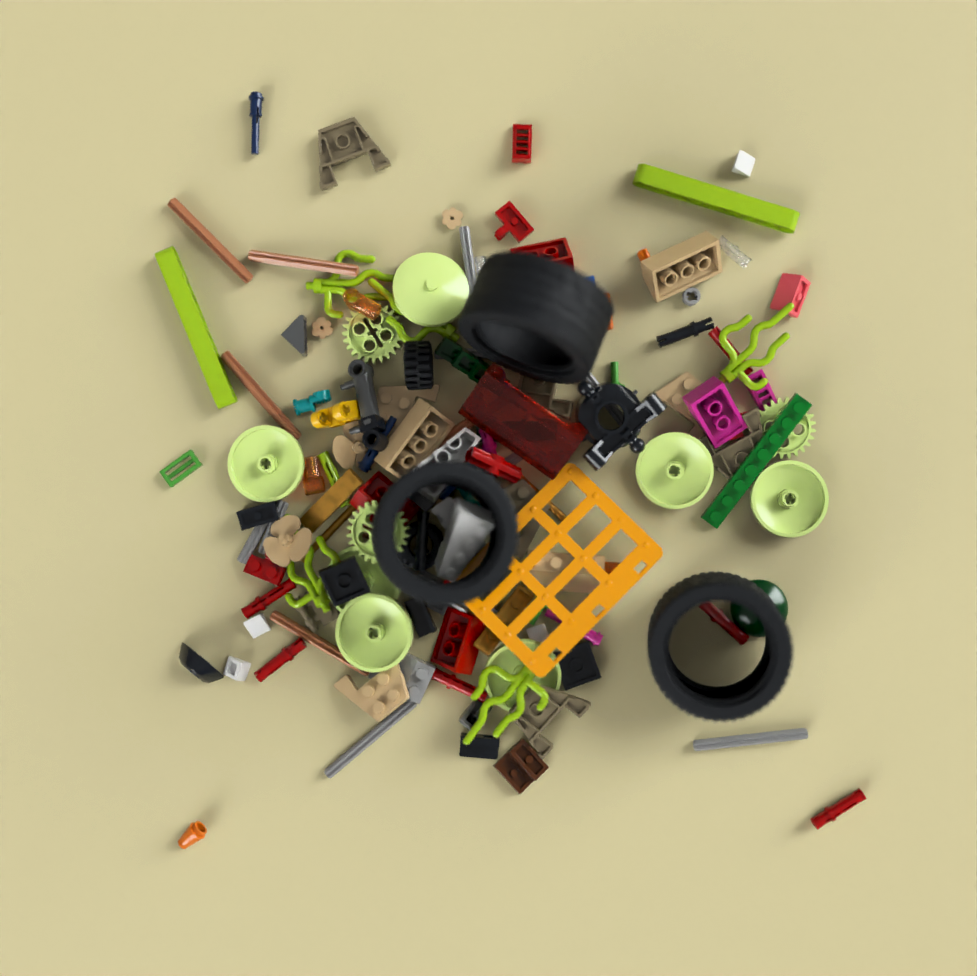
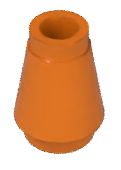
[178,821,207,849]

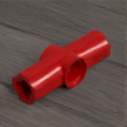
[465,446,522,483]

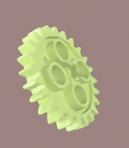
[342,302,403,365]
[759,397,816,459]
[346,500,410,564]

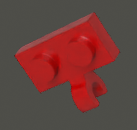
[494,201,534,243]
[243,553,287,586]

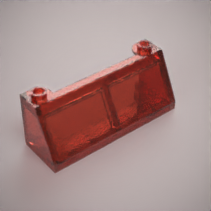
[458,363,588,480]

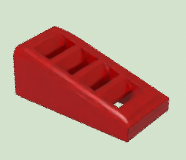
[512,124,532,163]

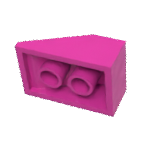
[682,376,748,449]

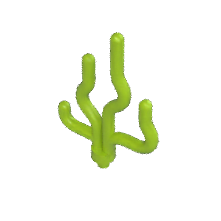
[306,250,394,318]
[368,278,460,343]
[718,303,794,390]
[284,514,340,613]
[463,665,549,745]

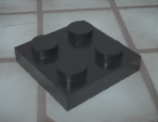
[318,555,370,607]
[554,641,602,691]

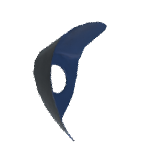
[179,642,224,683]

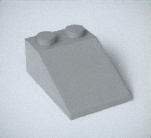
[368,653,436,704]

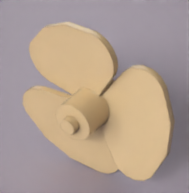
[332,421,379,472]
[263,515,312,567]

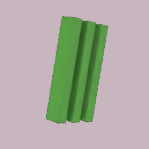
[160,449,203,487]

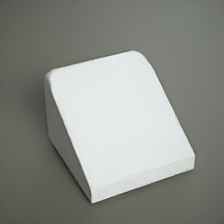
[731,150,755,177]
[243,613,271,639]
[526,623,549,643]
[223,656,251,681]

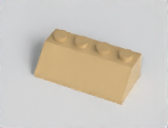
[640,231,722,303]
[374,398,455,478]
[524,550,605,593]

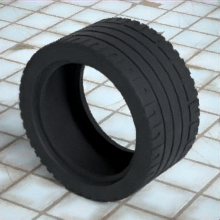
[458,251,614,384]
[371,460,519,606]
[648,571,793,722]

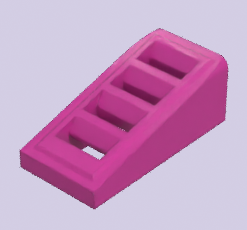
[747,369,777,411]

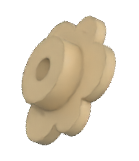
[442,207,463,230]
[312,317,333,339]

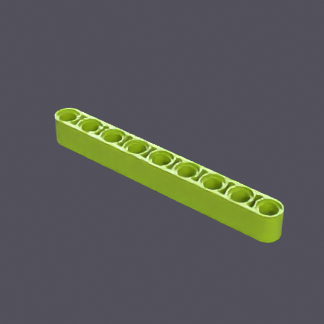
[632,164,800,233]
[155,246,238,409]

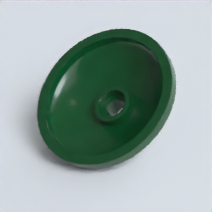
[730,579,788,637]

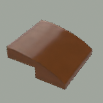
[493,739,549,794]

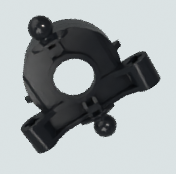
[575,380,667,471]

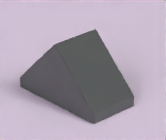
[281,315,307,356]
[459,700,493,730]

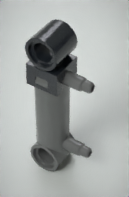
[340,359,388,452]

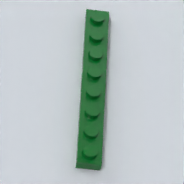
[701,393,812,529]

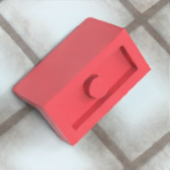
[770,273,811,318]

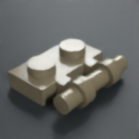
[295,588,340,633]

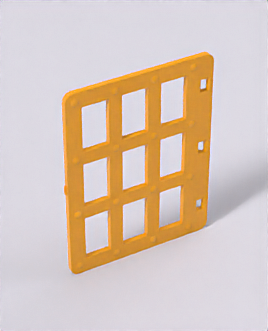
[449,463,663,677]

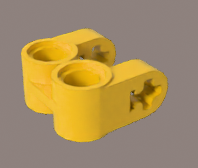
[310,400,361,428]

